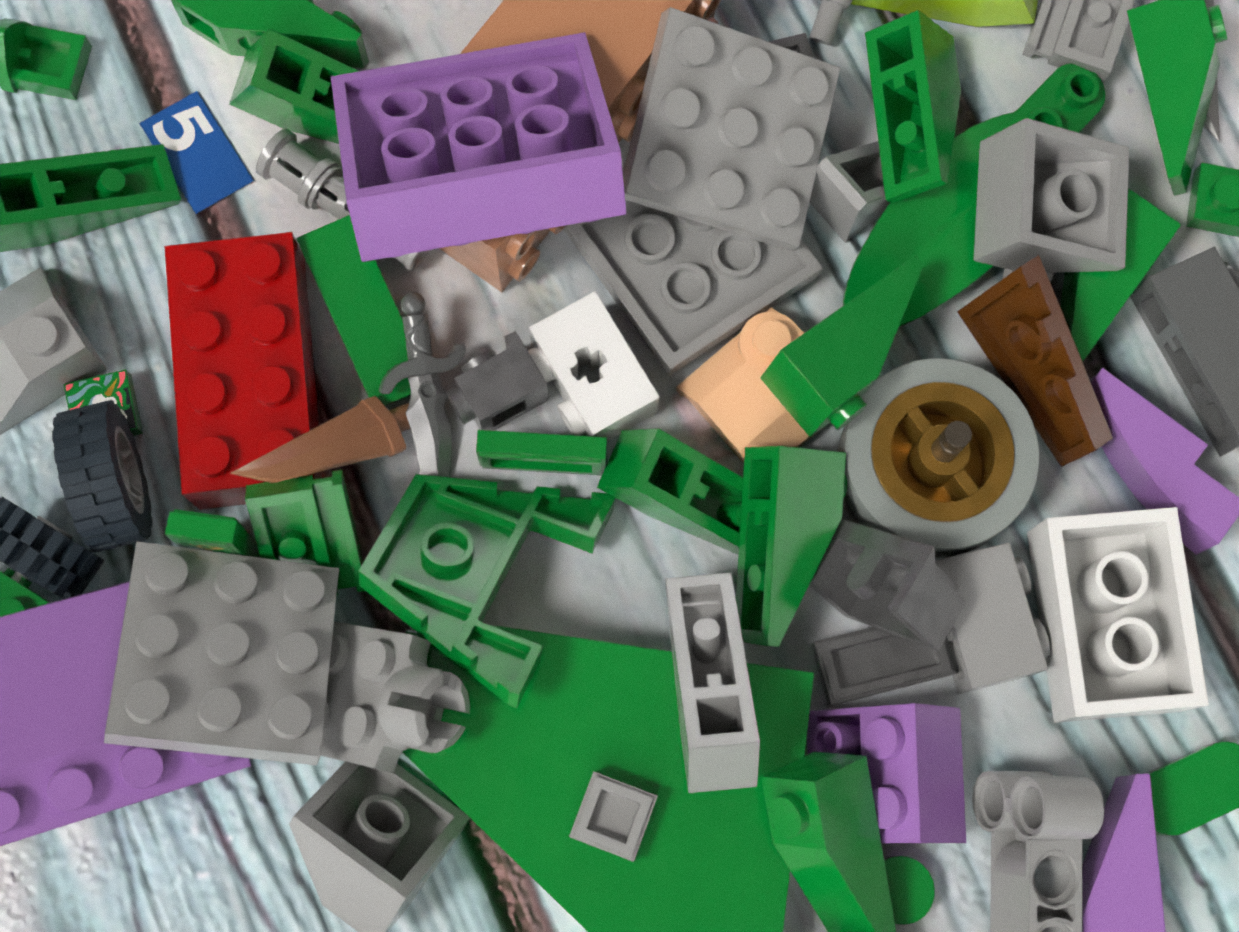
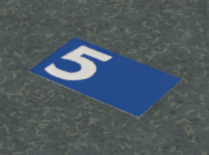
[139,91,254,214]

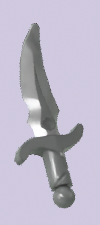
[379,292,466,477]

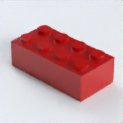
[164,232,324,510]

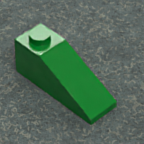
[1127,0,1228,196]
[865,10,961,203]
[229,29,359,144]
[0,144,181,252]
[1060,188,1182,362]
[760,255,924,437]
[597,428,743,555]
[736,446,847,647]
[761,752,896,932]

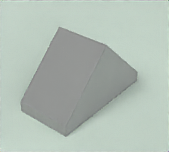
[810,141,890,243]

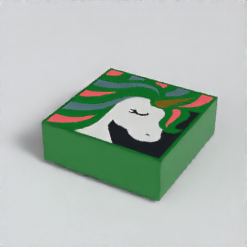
[63,369,143,436]

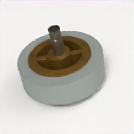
[838,358,1040,558]

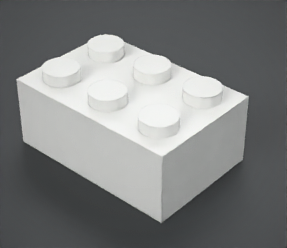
[1027,507,1209,723]

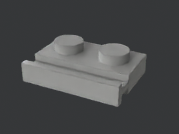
[1022,0,1135,83]

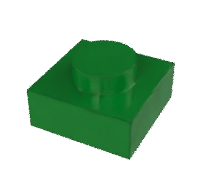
[1186,162,1239,237]

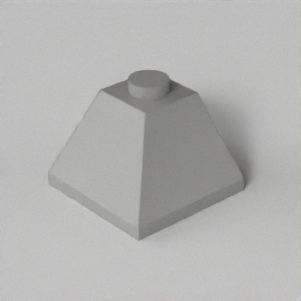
[0,267,107,435]
[289,762,470,932]

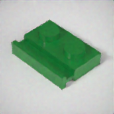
[245,470,365,596]

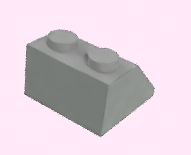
[974,118,1129,273]

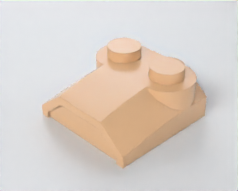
[676,307,829,463]

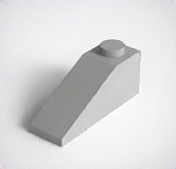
[665,573,760,793]

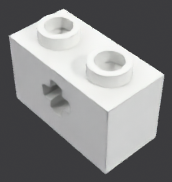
[528,291,660,441]

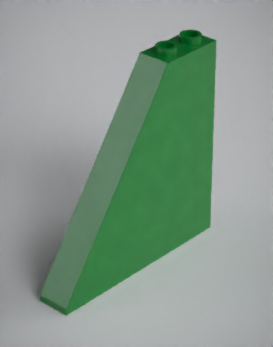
[402,624,814,932]

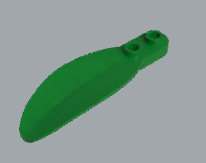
[843,63,1106,327]

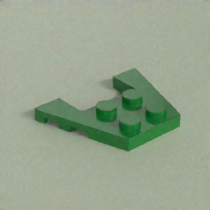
[359,474,615,708]

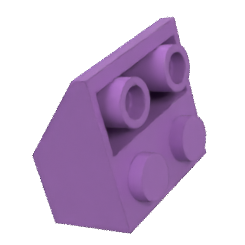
[807,703,966,844]

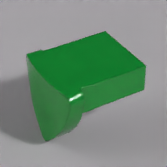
[0,18,92,100]

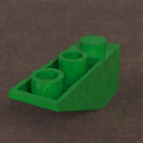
[171,0,369,68]

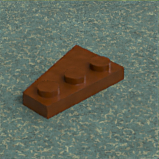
[957,255,1113,467]

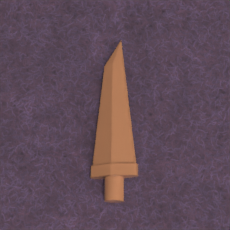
[230,396,411,483]

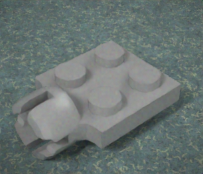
[321,622,470,774]

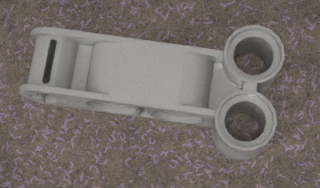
[972,771,1104,932]

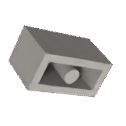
[935,542,1050,695]

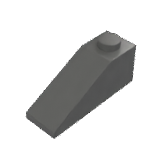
[1130,246,1239,457]

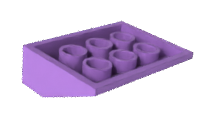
[331,32,626,262]
[0,581,251,846]

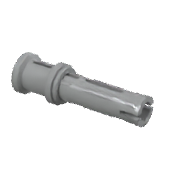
[256,128,430,271]

